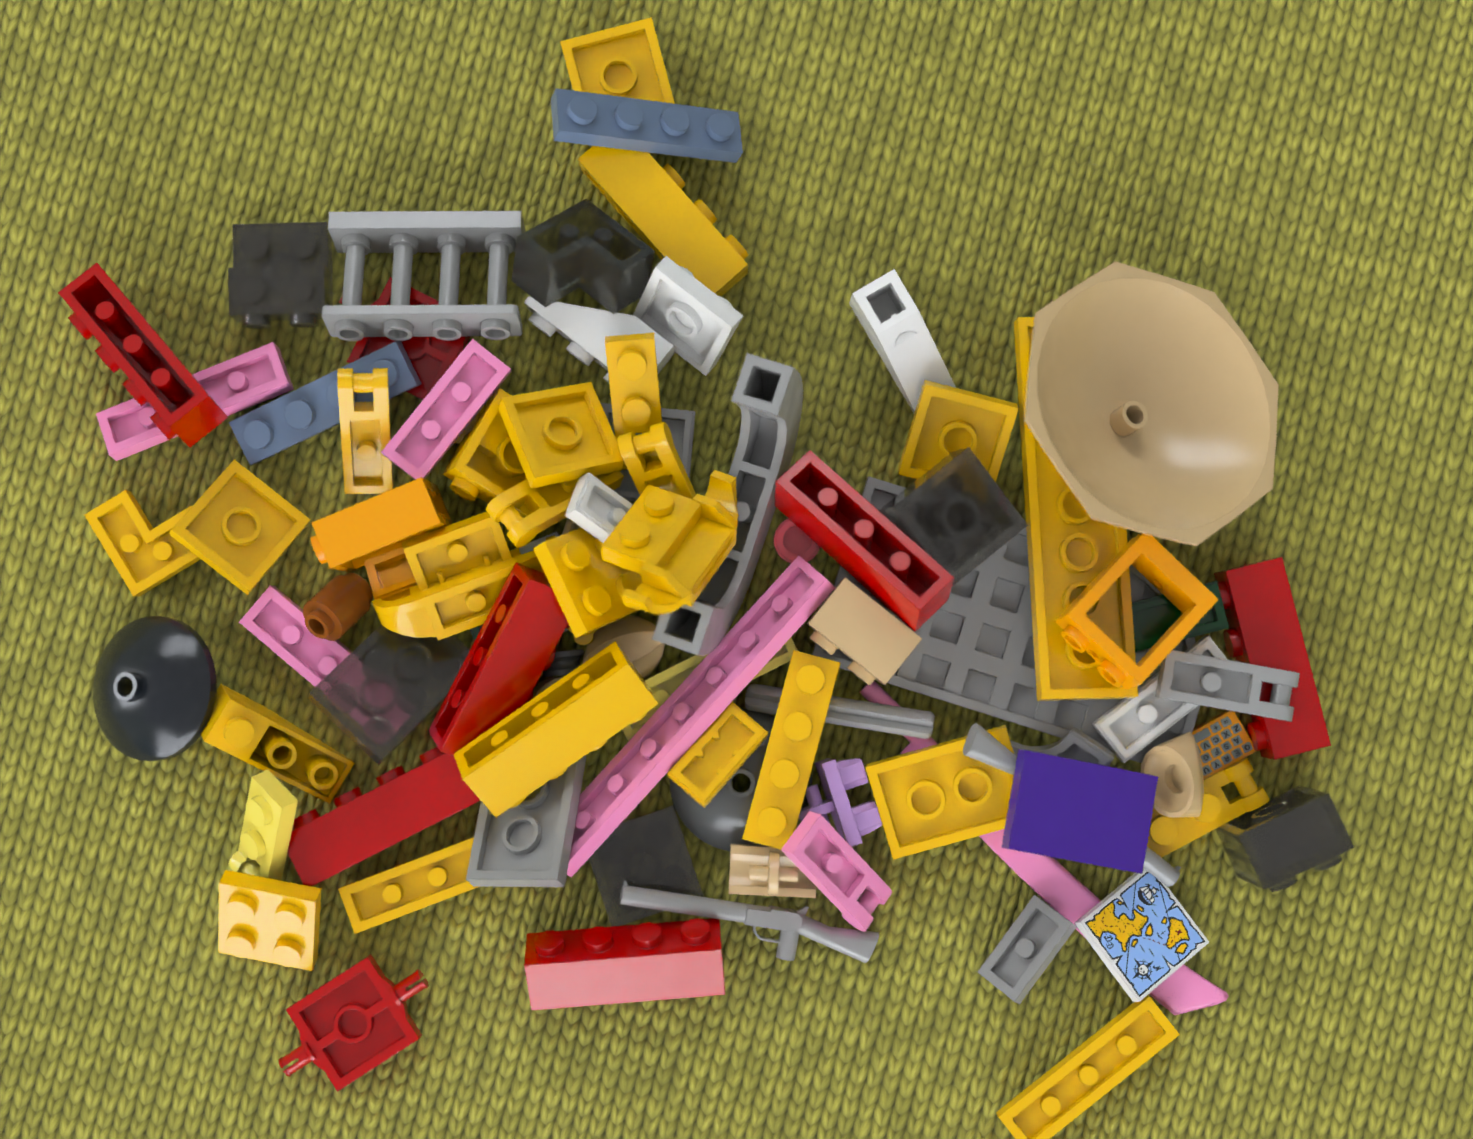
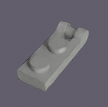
[1155,650,1300,722]

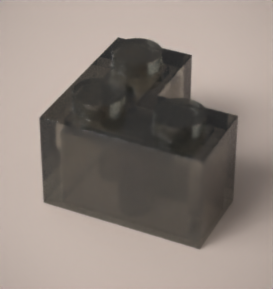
[511,199,655,314]

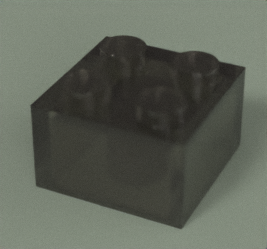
[879,447,1028,586]
[1215,786,1354,892]

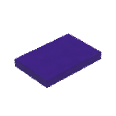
[1001,749,1158,874]

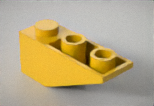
[200,684,355,804]

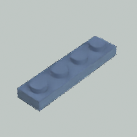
[551,88,743,163]
[229,341,422,465]

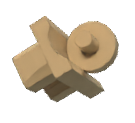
[728,844,816,898]

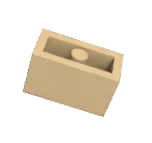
[807,577,922,686]

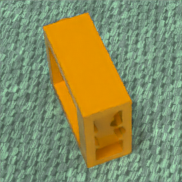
[310,477,453,572]
[1055,533,1219,689]

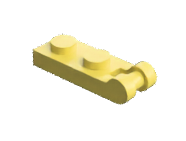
[228,769,298,881]

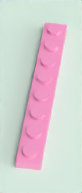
[567,556,836,877]

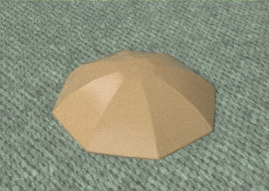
[1024,261,1279,546]

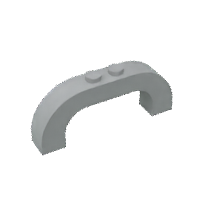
[652,353,803,656]

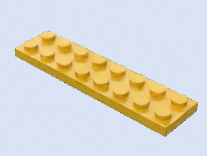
[1014,317,1138,701]

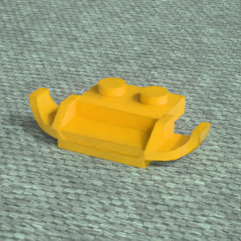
[601,470,738,614]
[372,512,555,641]

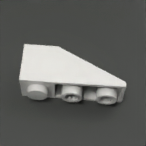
[849,269,956,413]
[524,296,675,383]

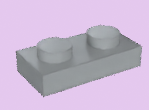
[978,895,1077,1004]

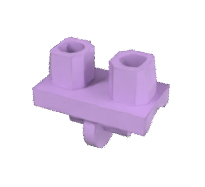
[799,758,883,847]

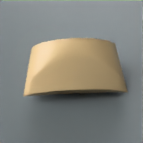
[583,614,665,679]
[1140,731,1204,818]

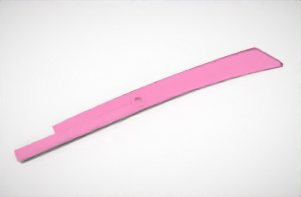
[859,681,1229,1015]

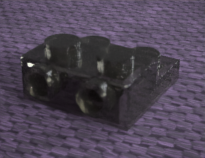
[228,222,333,329]

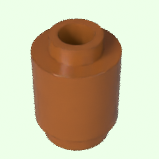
[303,573,373,641]

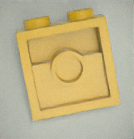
[443,388,532,524]

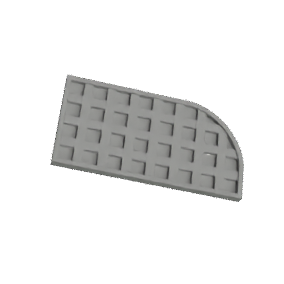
[812,476,1200,763]

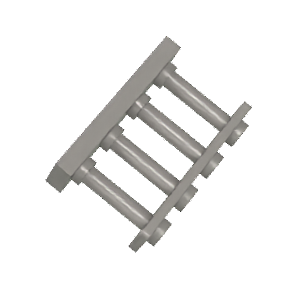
[322,211,526,341]

